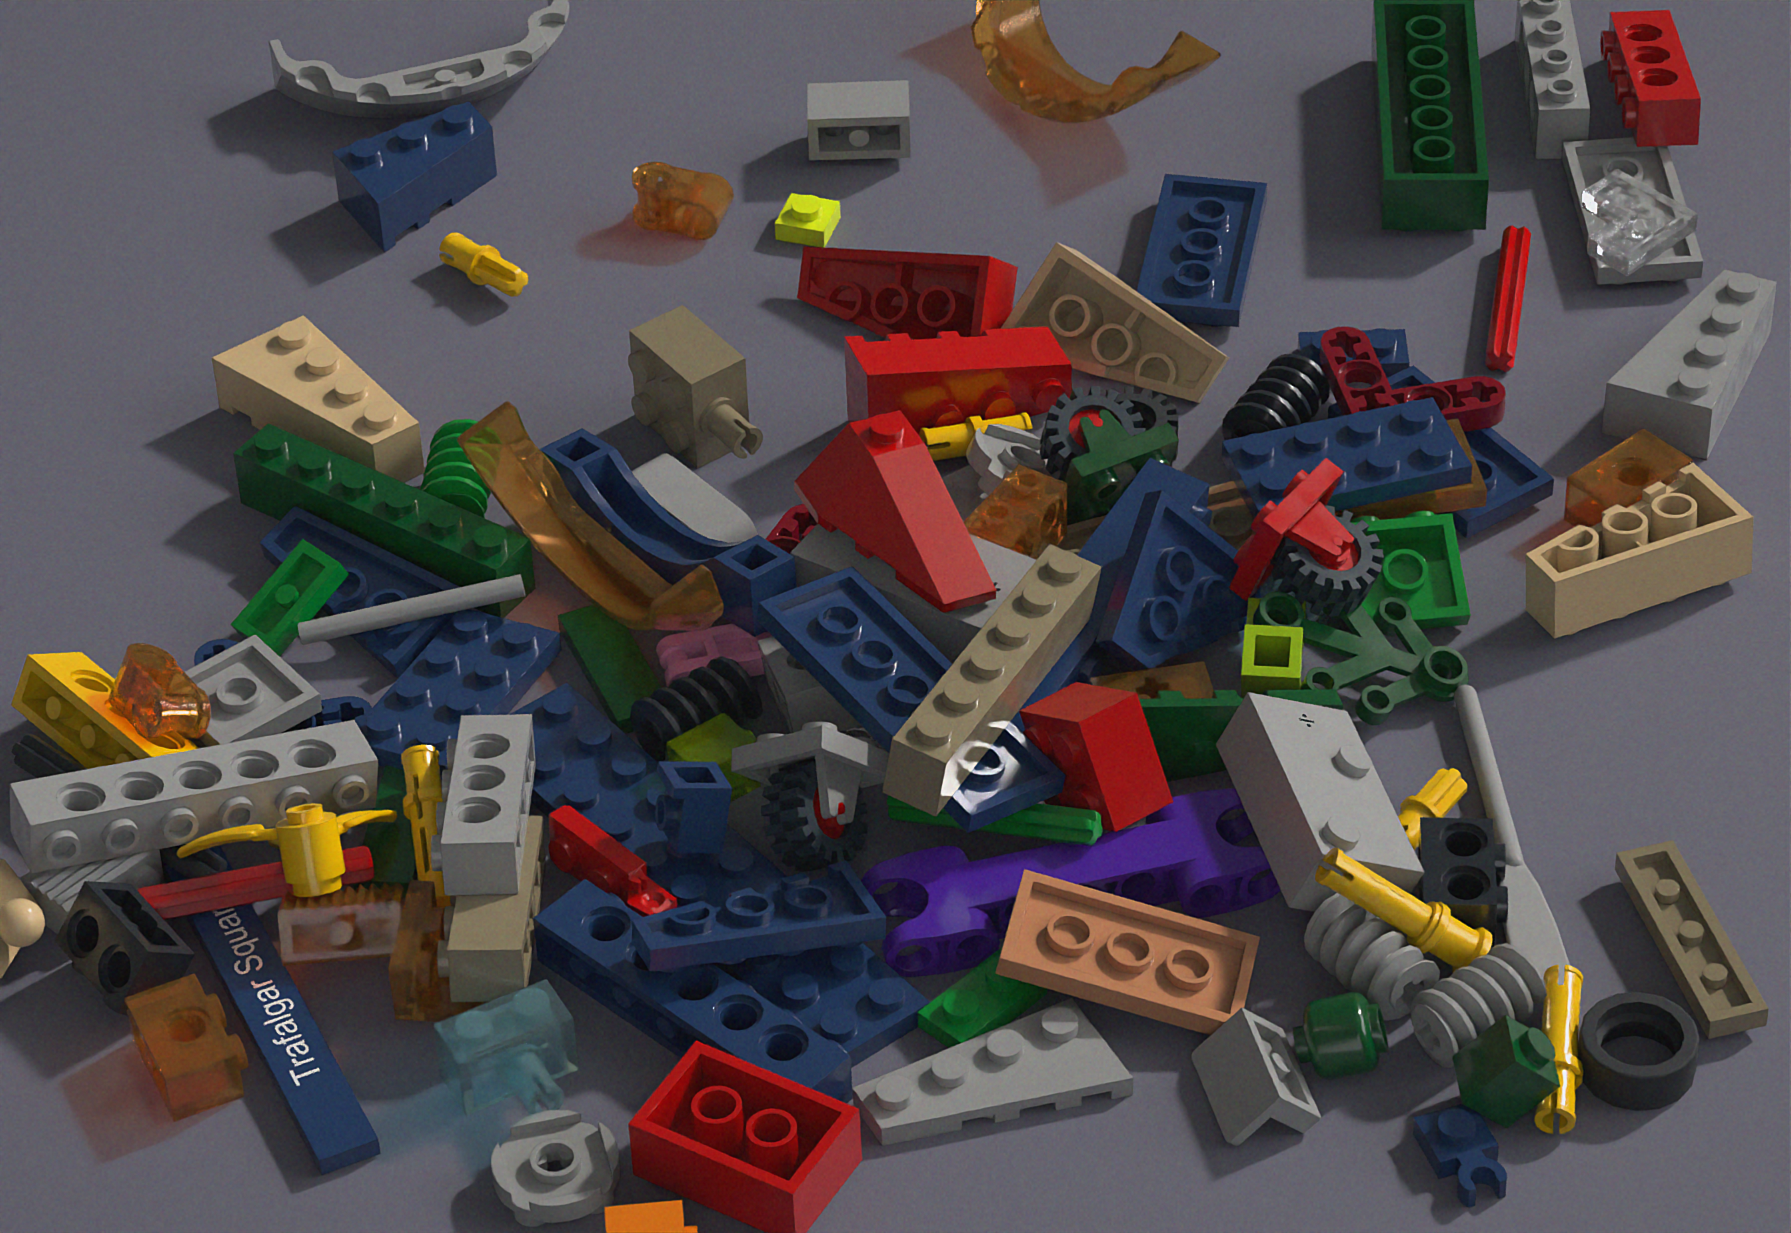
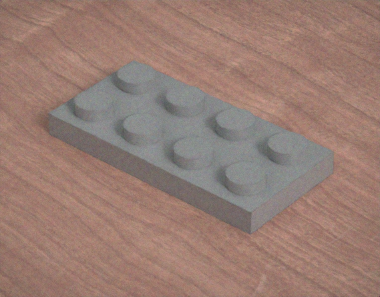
[1562,137,1703,285]

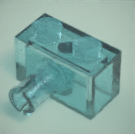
[433,979,579,1115]

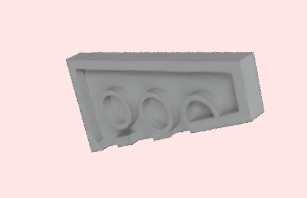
[852,998,1133,1146]

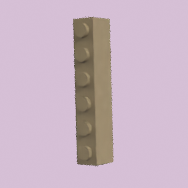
[882,544,1102,816]

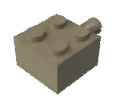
[628,305,763,469]

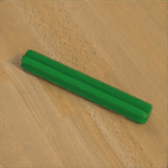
[886,795,1103,846]

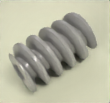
[1304,893,1440,1021]
[1410,943,1547,1068]

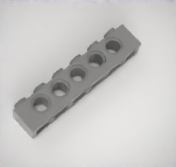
[10,720,378,874]

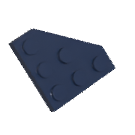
[1096,490,1270,671]

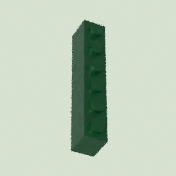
[233,423,536,618]

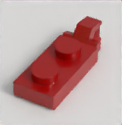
[548,805,677,917]

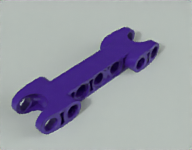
[861,788,1281,977]

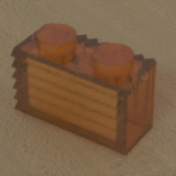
[278,882,408,966]

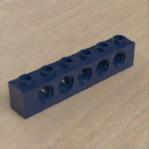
[533,879,853,1103]

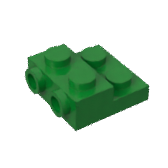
[1350,511,1471,629]

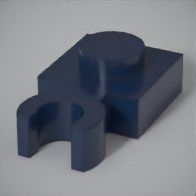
[1413,1104,1507,1208]

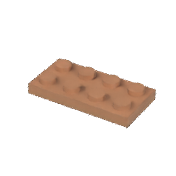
[995,869,1260,1035]

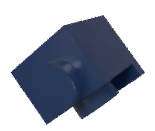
[655,761,732,859]

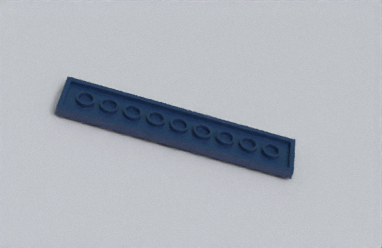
[509,683,930,1068]

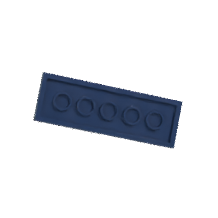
[757,566,1066,833]

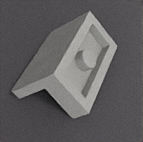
[1191,1007,1321,1146]

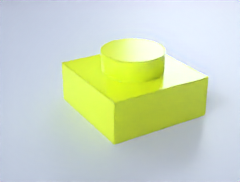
[775,193,841,247]

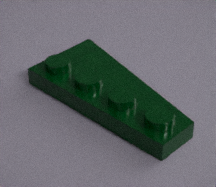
[1130,689,1343,782]

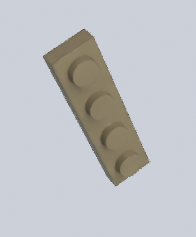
[1615,840,1769,1039]

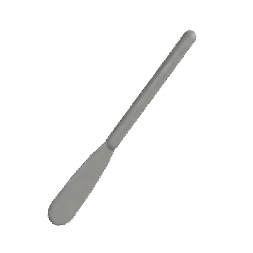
[1454,684,1570,985]

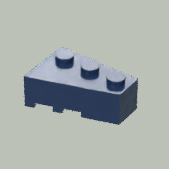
[332,101,497,253]

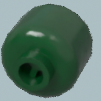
[1293,992,1389,1080]

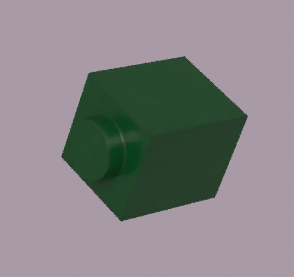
[1452,1015,1560,1129]

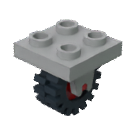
[731,722,889,872]

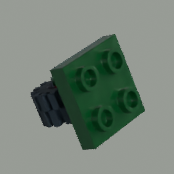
[1040,386,1179,528]

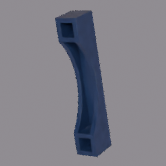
[539,428,797,637]

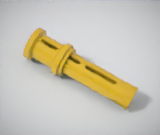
[1315,847,1493,973]

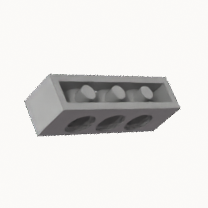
[1515,0,1590,159]
[431,714,536,895]

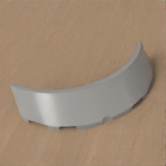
[269,0,569,118]

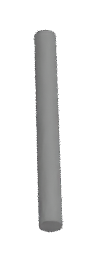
[298,574,525,645]

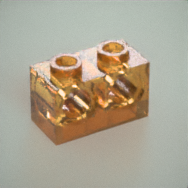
[963,464,1067,560]

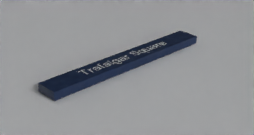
[161,845,381,1175]

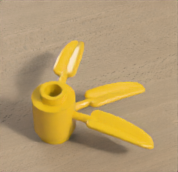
[177,803,397,897]

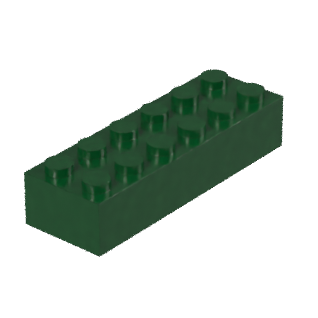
[1371,0,1489,232]

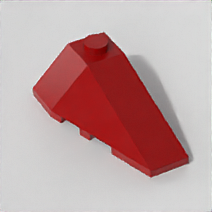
[797,246,1018,340]
[794,410,997,613]

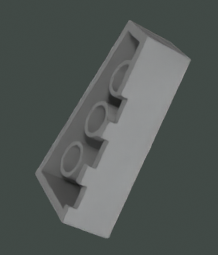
[1602,270,1777,460]

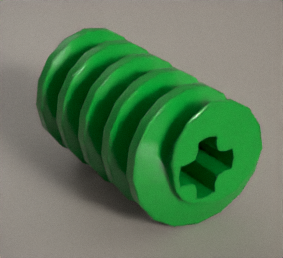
[420,419,500,518]

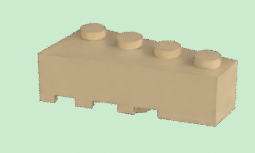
[212,315,425,483]

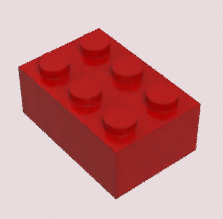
[628,1041,862,1233]

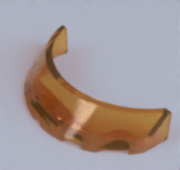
[971,0,1221,123]
[457,401,724,631]

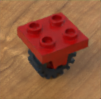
[1229,458,1384,617]

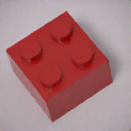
[1019,682,1174,832]

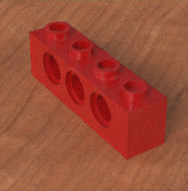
[1600,10,1701,147]

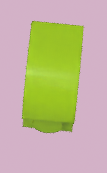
[1241,598,1306,698]

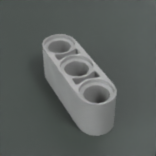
[631,453,758,543]

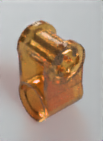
[632,162,734,240]
[108,643,211,739]

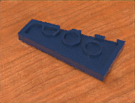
[632,860,886,973]

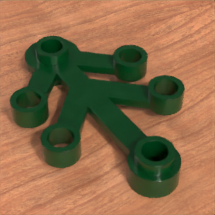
[1253,592,1469,725]

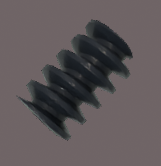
[1222,354,1330,440]
[630,656,763,762]

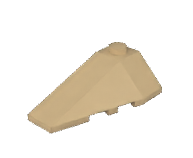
[1001,242,1229,403]

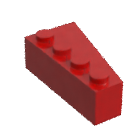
[844,326,1072,445]

